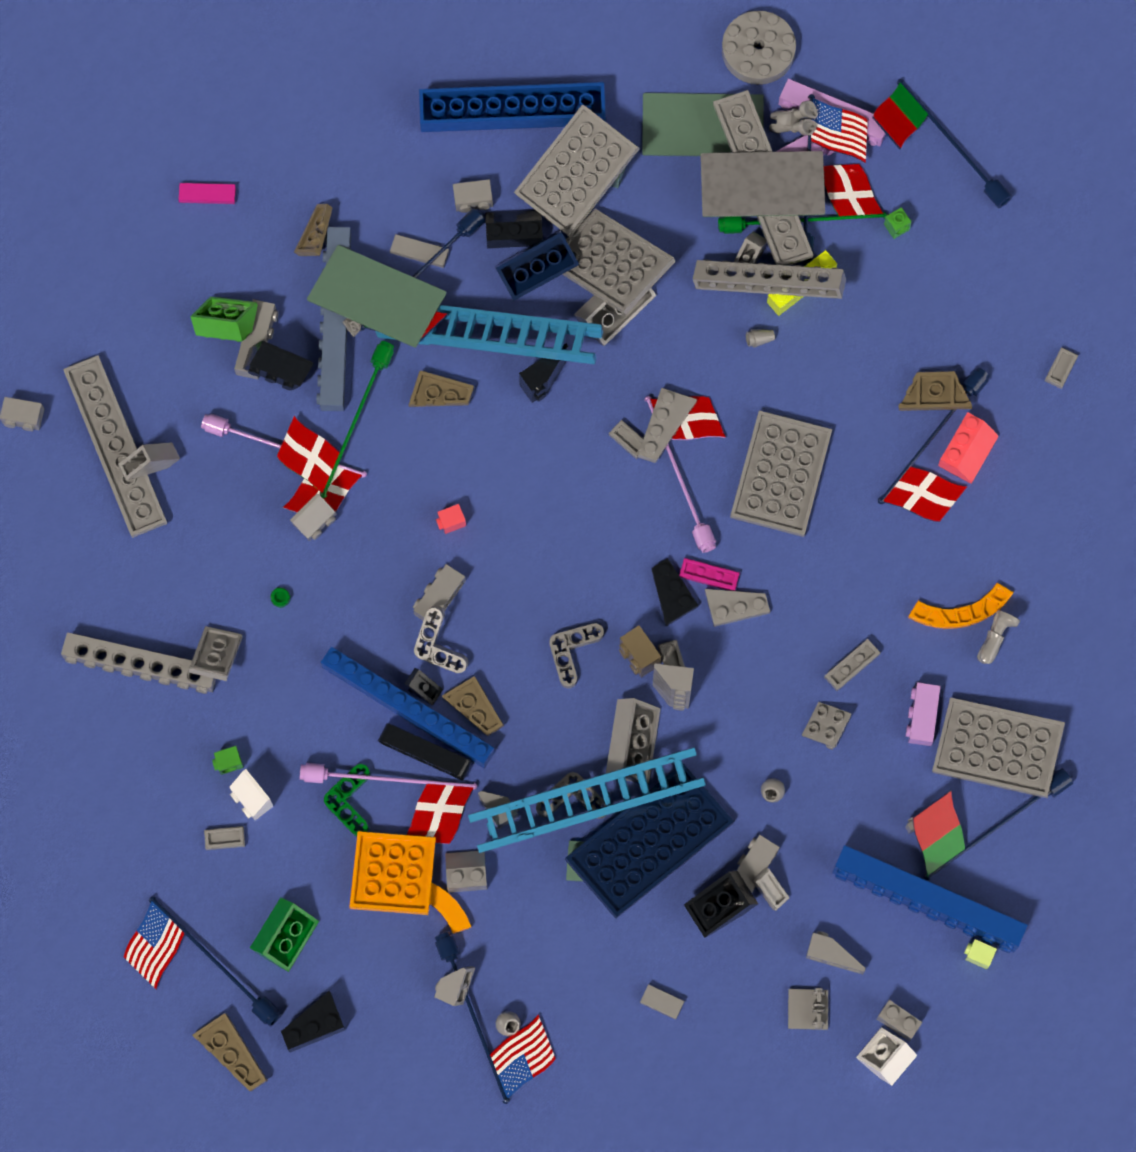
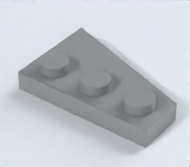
[705,589,770,627]

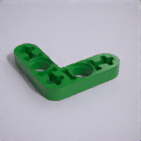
[324,764,370,837]

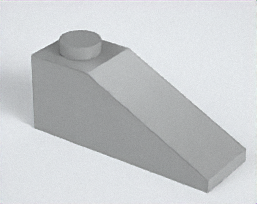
[806,931,865,975]

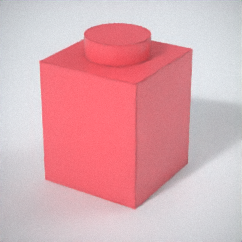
[436,504,466,534]

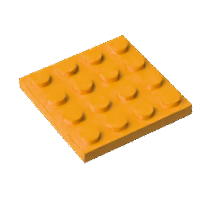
[349,831,436,915]

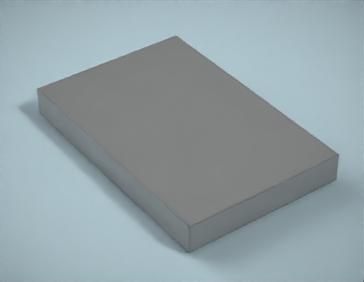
[189,626,242,681]

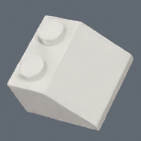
[229,769,273,820]
[856,1027,917,1086]

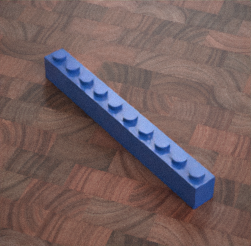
[320,647,495,768]

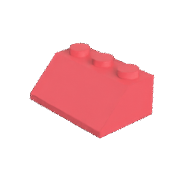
[938,412,999,484]

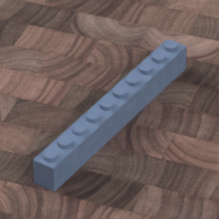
[317,227,351,411]

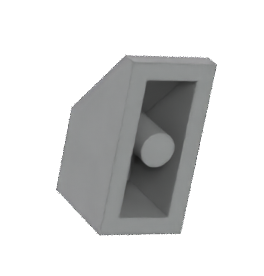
[734,231,768,264]
[478,791,520,830]
[435,966,475,1006]

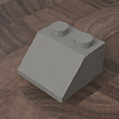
[290,493,337,541]
[445,851,487,893]

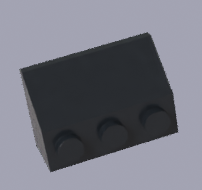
[485,210,543,249]
[243,341,314,390]

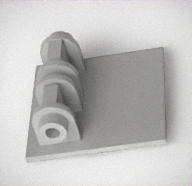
[802,702,852,750]
[788,988,828,1030]

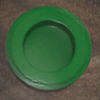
[271,588,290,608]

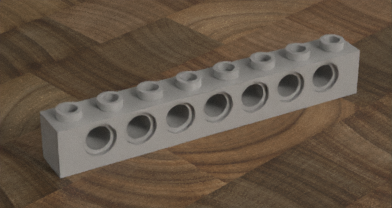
[693,260,846,299]
[61,632,216,694]

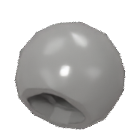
[761,778,785,803]
[495,1011,521,1036]

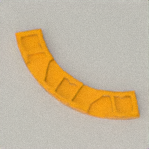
[908,583,1014,629]
[430,883,472,934]

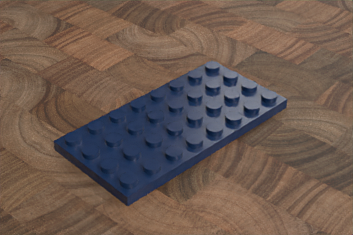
[565,764,734,919]

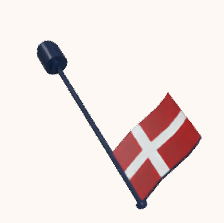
[878,368,989,522]

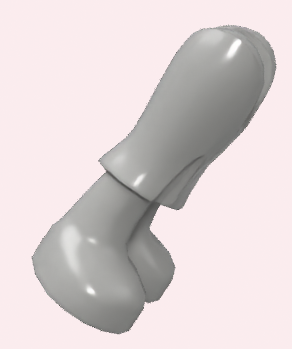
[769,100,818,136]
[977,611,1020,664]

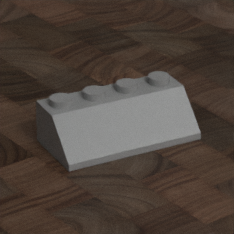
[574,288,657,346]
[653,663,694,711]
[606,698,661,784]

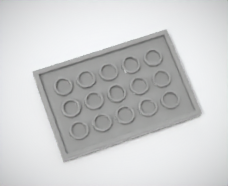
[514,105,640,237]
[562,209,676,315]
[730,411,832,537]
[932,697,1065,798]

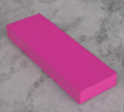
[179,183,236,204]
[679,558,740,591]

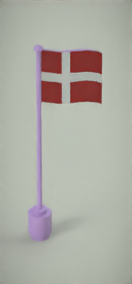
[645,396,726,553]
[201,414,367,513]
[300,763,477,844]

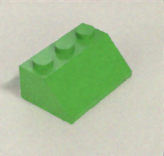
[190,296,258,342]

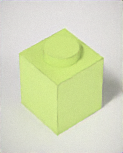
[964,939,997,969]

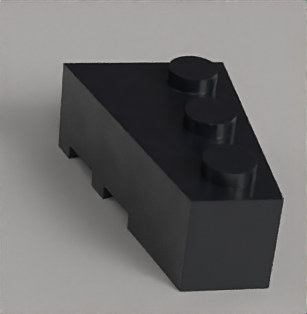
[281,990,345,1053]

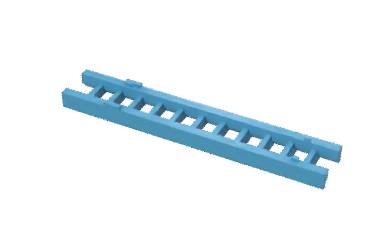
[375,305,603,364]
[468,747,706,853]

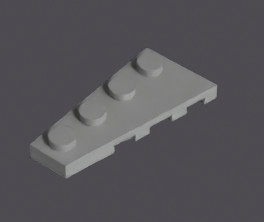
[638,388,697,463]

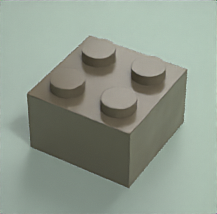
[619,626,661,678]

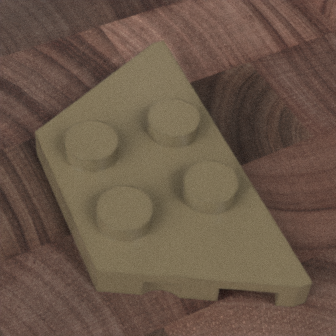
[899,371,972,411]

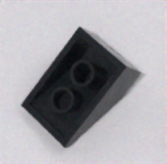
[519,343,568,403]
[684,871,758,938]

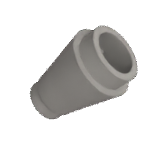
[746,329,775,348]

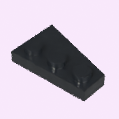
[651,558,699,627]

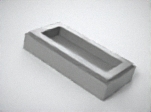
[1045,347,1078,389]
[609,420,643,459]
[658,640,685,667]
[204,826,245,850]
[752,868,790,911]
[640,984,684,1020]

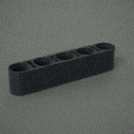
[378,723,472,780]

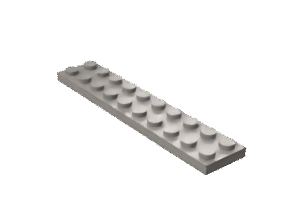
[713,90,813,266]
[63,355,168,538]

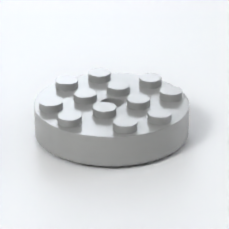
[722,11,796,85]

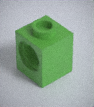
[884,207,911,239]
[212,746,243,775]

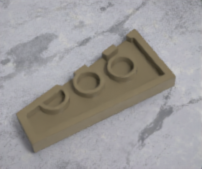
[192,1013,268,1091]

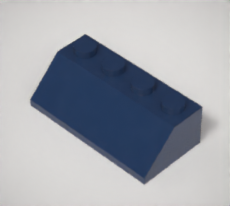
[495,230,579,301]

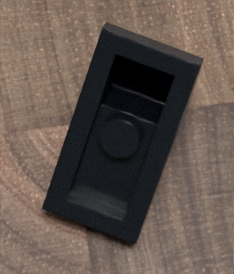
[405,668,443,705]

